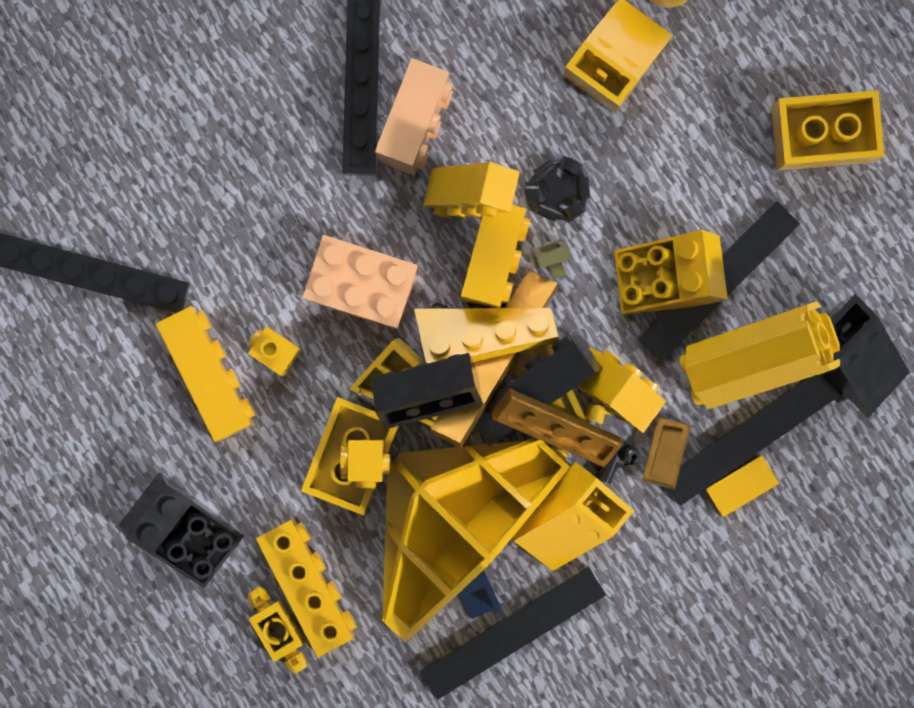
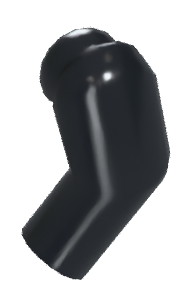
[596,444,640,484]

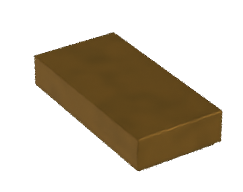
[642,417,691,490]

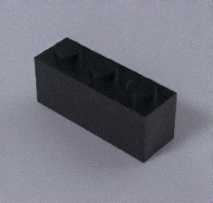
[371,353,483,429]

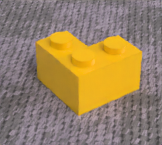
[577,347,666,433]

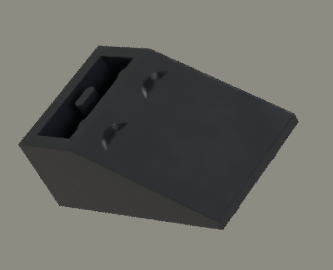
[824,294,910,418]
[119,472,244,588]

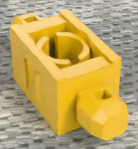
[248,586,307,674]

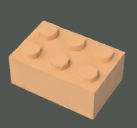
[375,58,453,176]
[302,235,419,330]

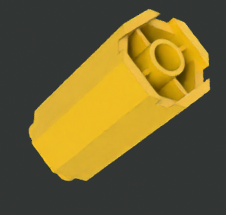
[679,301,840,409]

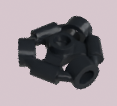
[525,156,590,223]

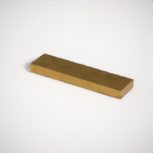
[492,389,623,467]

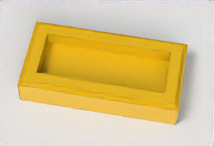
[705,455,779,517]

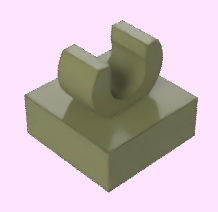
[532,239,572,280]

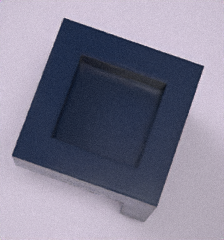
[458,570,501,619]

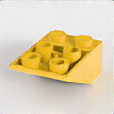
[563,0,673,114]
[614,230,728,315]
[512,461,634,571]

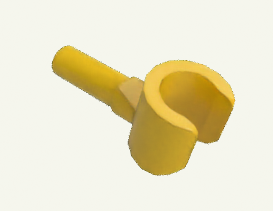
[585,403,617,424]

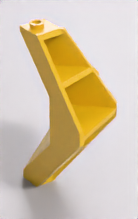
[381,437,570,643]

